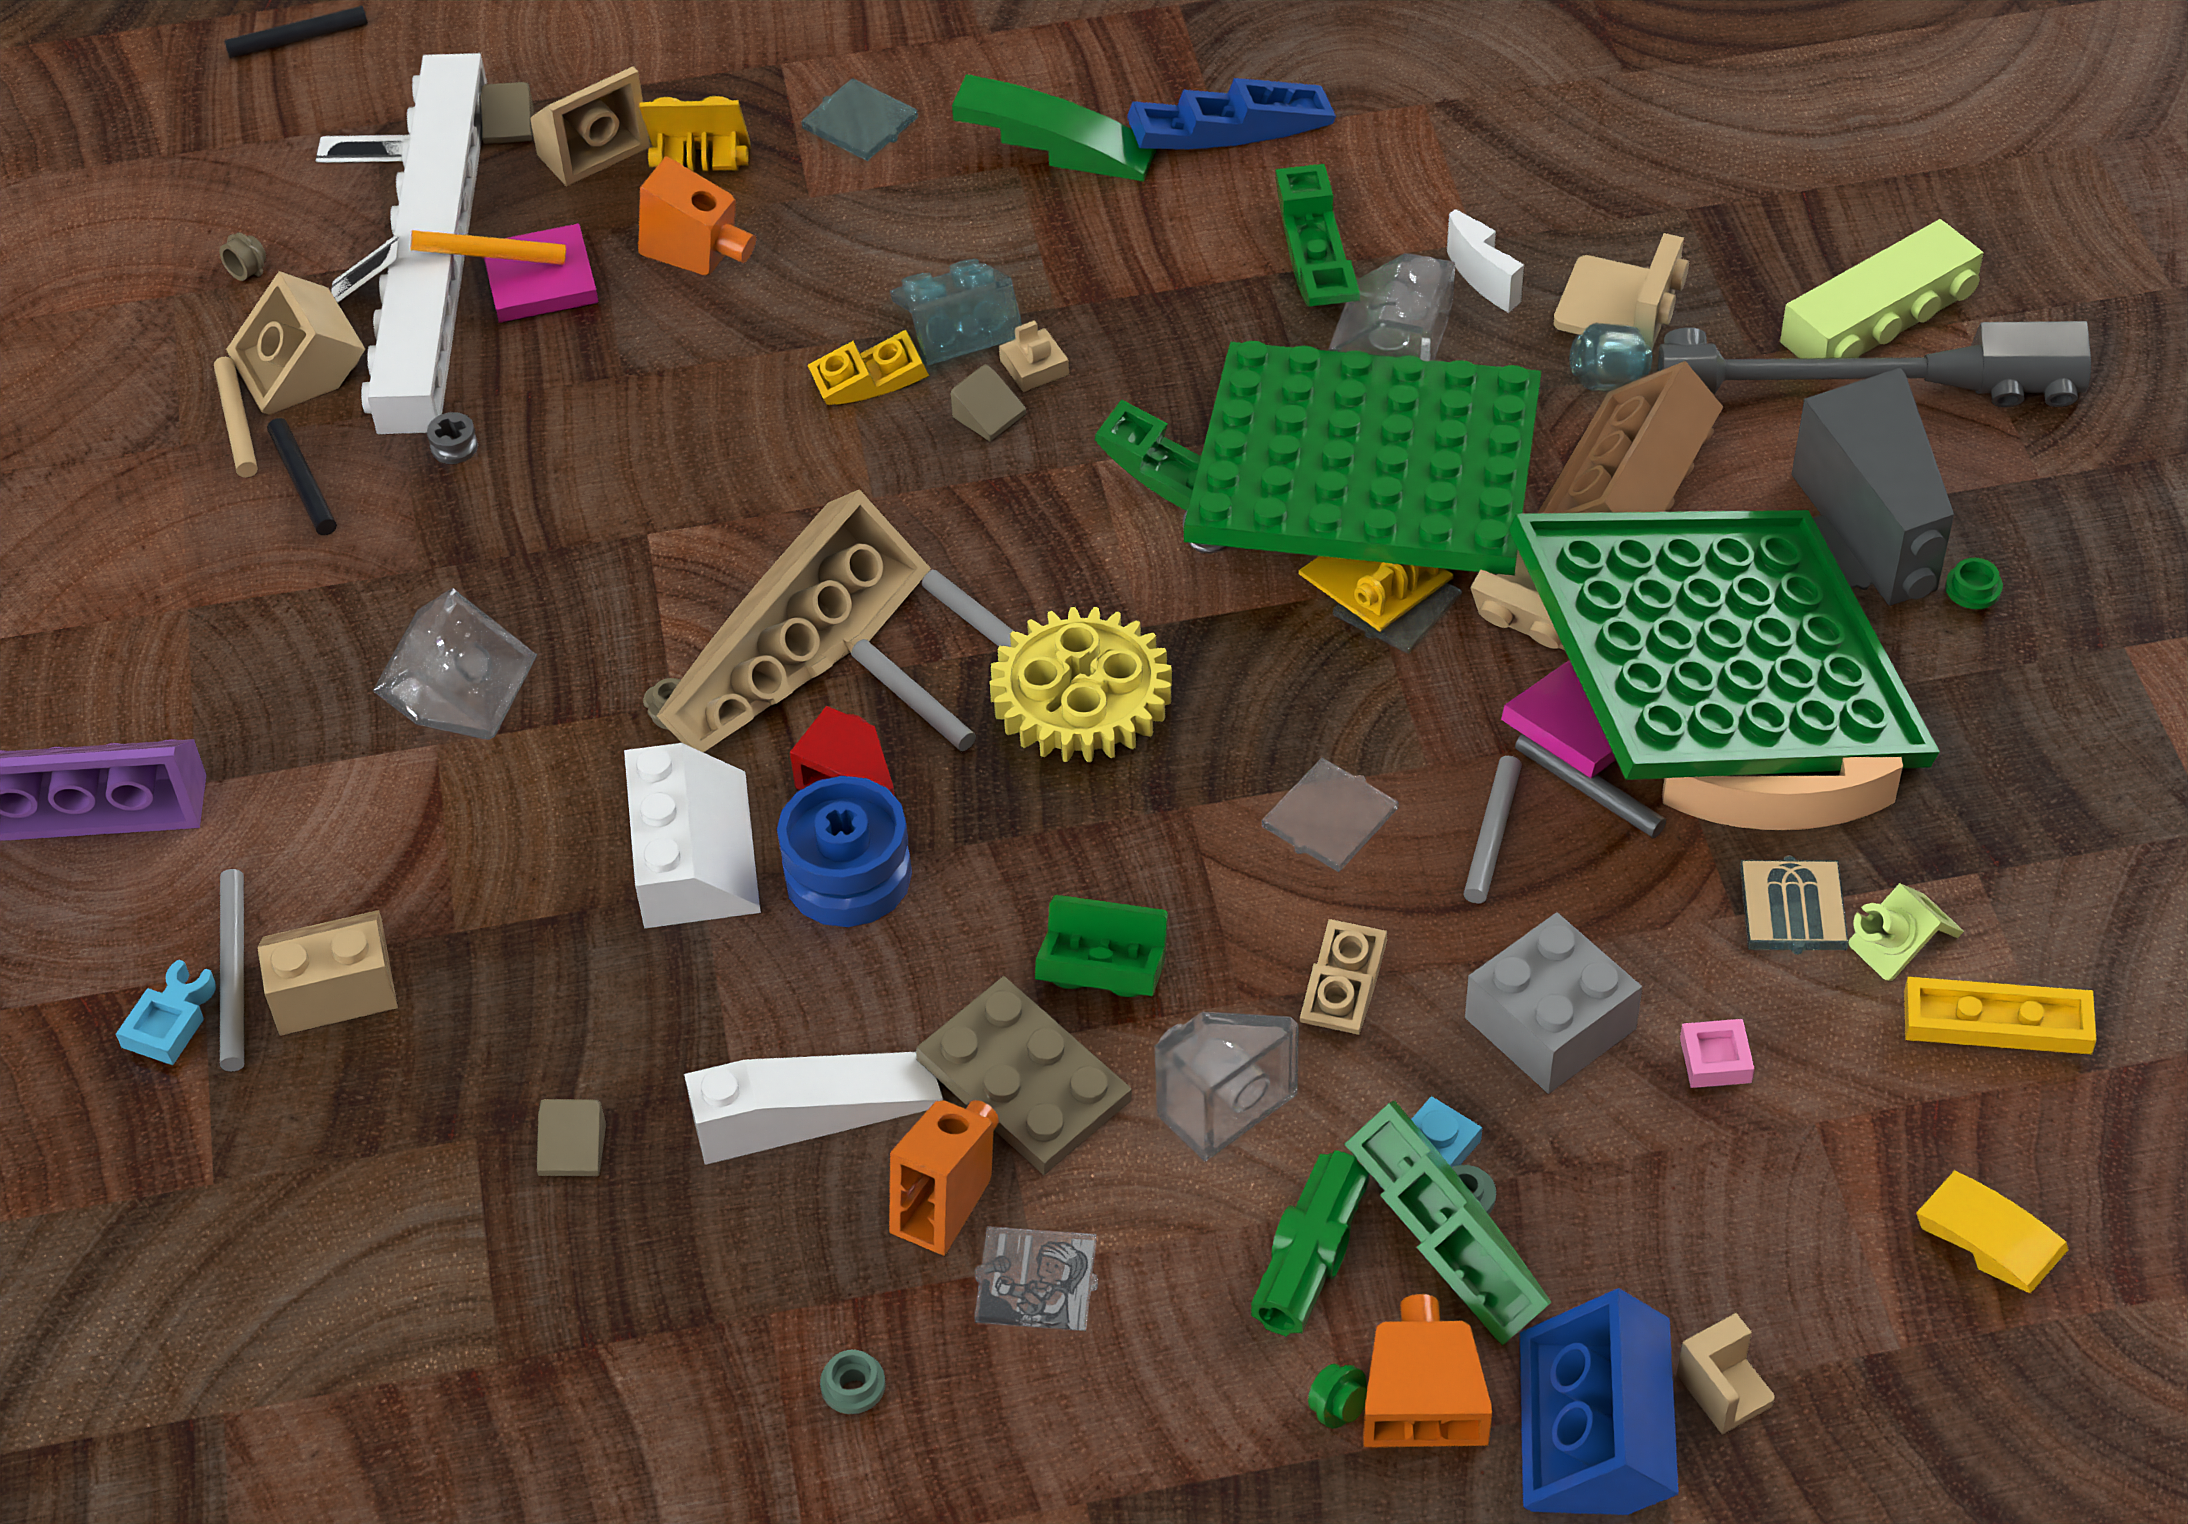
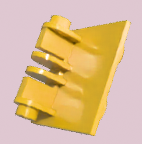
[639,96,751,171]
[1298,556,1453,632]

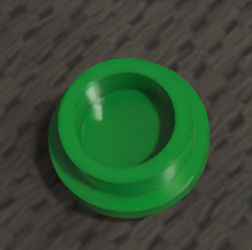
[1945,557,2003,609]
[1308,1364,1367,1429]

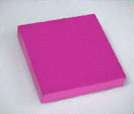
[484,223,599,323]
[1501,660,1616,778]

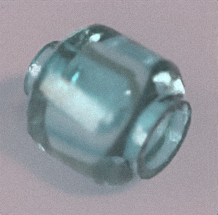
[1570,322,1652,392]

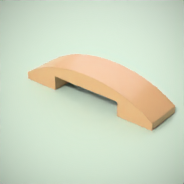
[1662,757,1903,830]

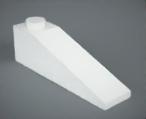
[684,1052,943,1165]

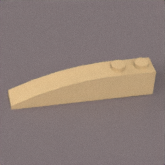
[657,489,931,752]

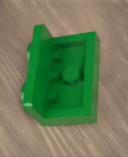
[1035,895,1168,997]

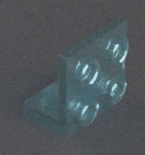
[890,259,1022,365]

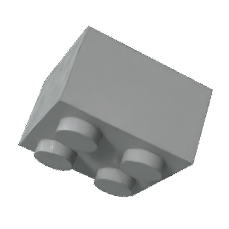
[1465,912,1642,1094]

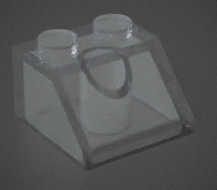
[1328,253,1455,362]
[373,588,537,740]
[1155,1012,1299,1162]

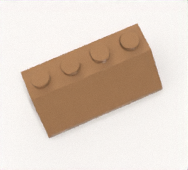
[1538,361,1723,513]

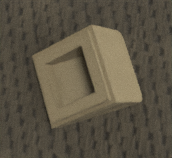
[481,82,534,144]
[951,364,1026,442]
[537,1099,606,1176]

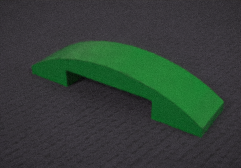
[1275,164,1360,307]
[1095,399,1201,511]

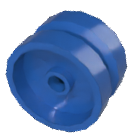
[777,776,912,927]

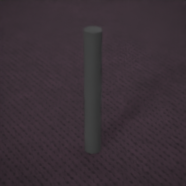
[1515,734,1666,838]

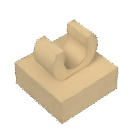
[999,320,1069,392]

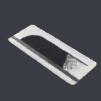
[316,135,410,162]
[331,234,399,303]

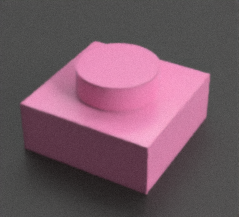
[1680,1019,1754,1088]

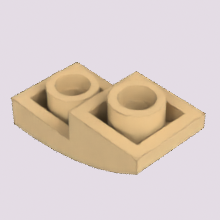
[1300,919,1387,1035]

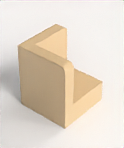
[1676,1313,1775,1434]

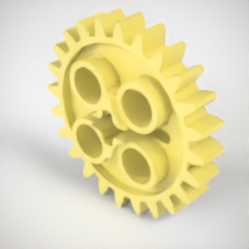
[989,607,1172,762]

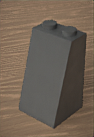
[1791,368,1954,606]

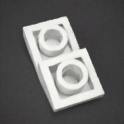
[1447,209,1524,313]

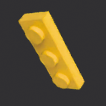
[1904,977,2096,1055]

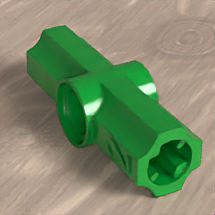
[1251,1150,1370,1337]

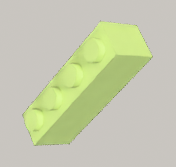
[1780,219,1984,358]

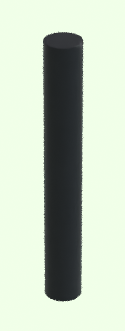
[224,6,368,59]
[267,418,337,535]

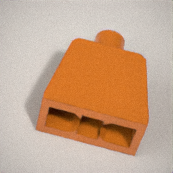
[638,156,756,275]
[889,1100,999,1256]
[1363,1294,1492,1447]

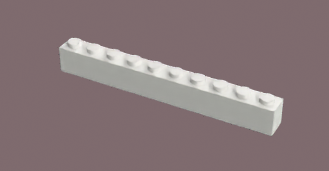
[361,53,487,434]

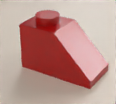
[790,706,895,796]

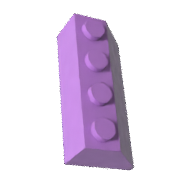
[0,739,206,841]

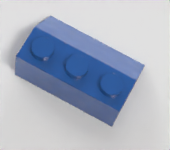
[1520,1288,1679,1515]

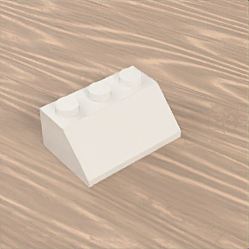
[624,743,761,928]

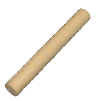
[214,357,258,477]

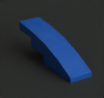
[1127,78,1336,149]

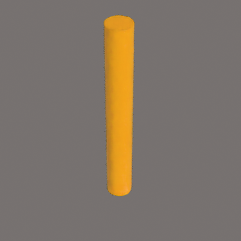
[410,230,566,265]

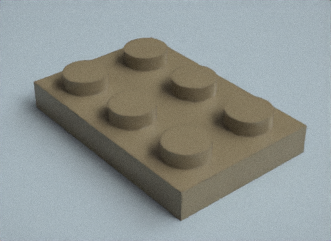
[916,976,1132,1175]

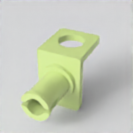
[1849,883,1964,981]

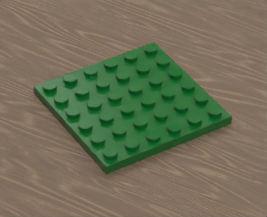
[1184,341,1541,576]
[1509,510,1940,780]

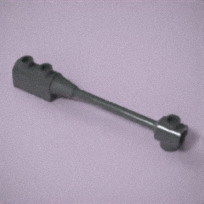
[1658,321,2091,407]

